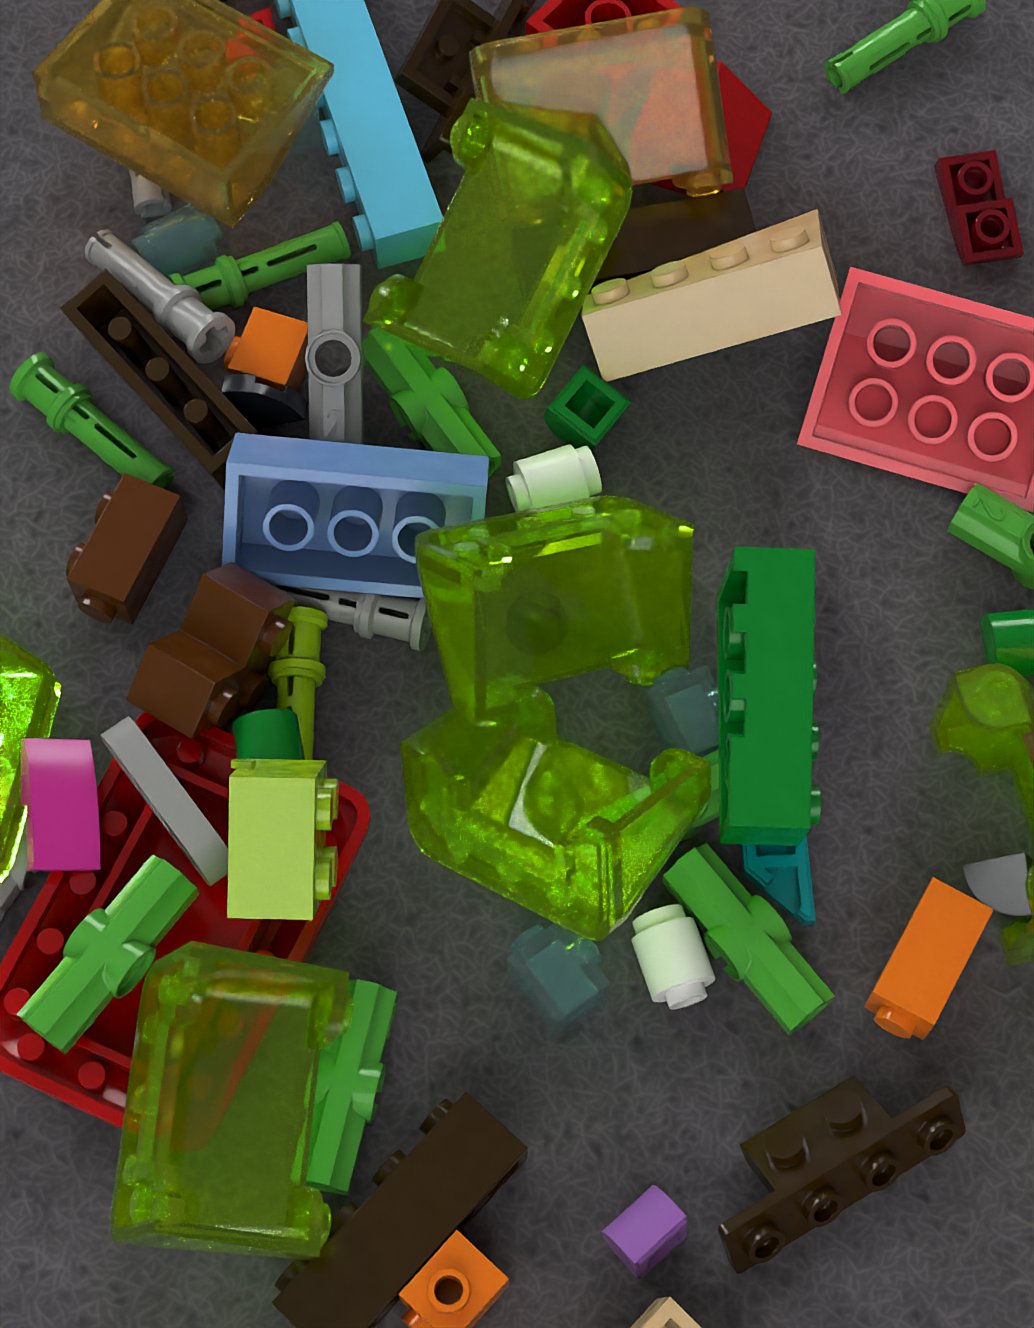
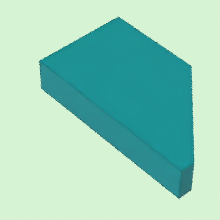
[740,835,816,926]

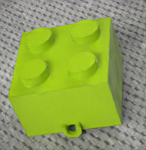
[227,759,339,920]

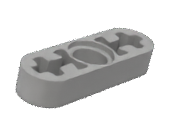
[100,716,228,886]

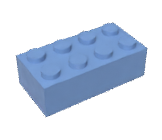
[222,433,489,603]

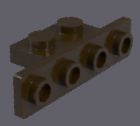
[394,0,535,164]
[718,1076,966,1274]

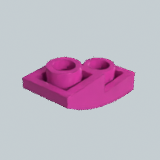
[21,738,101,871]

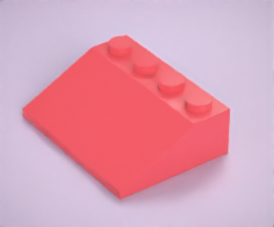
[797,267,1034,513]

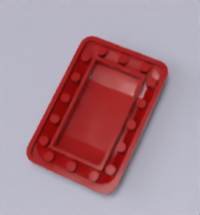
[0,712,371,1155]

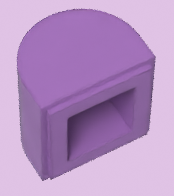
[601,1185,688,1279]

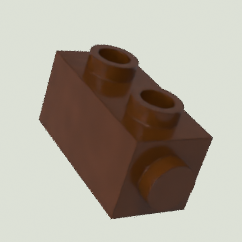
[66,473,188,625]

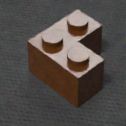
[126,562,296,739]

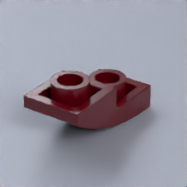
[934,150,1024,266]

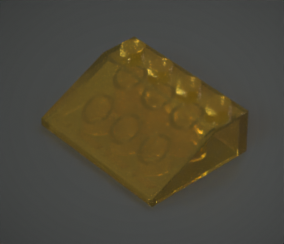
[32,0,334,228]

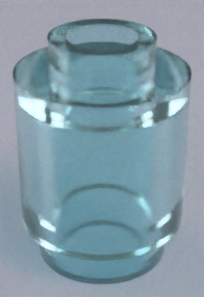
[129,202,223,278]

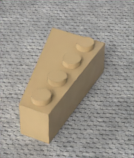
[581,209,842,382]

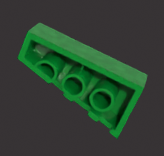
[716,546,821,846]

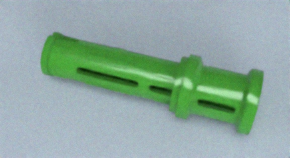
[824,0,986,94]
[168,221,351,311]
[9,352,175,489]

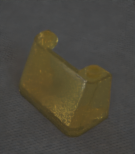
[469,7,733,226]

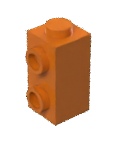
[863,877,994,1040]

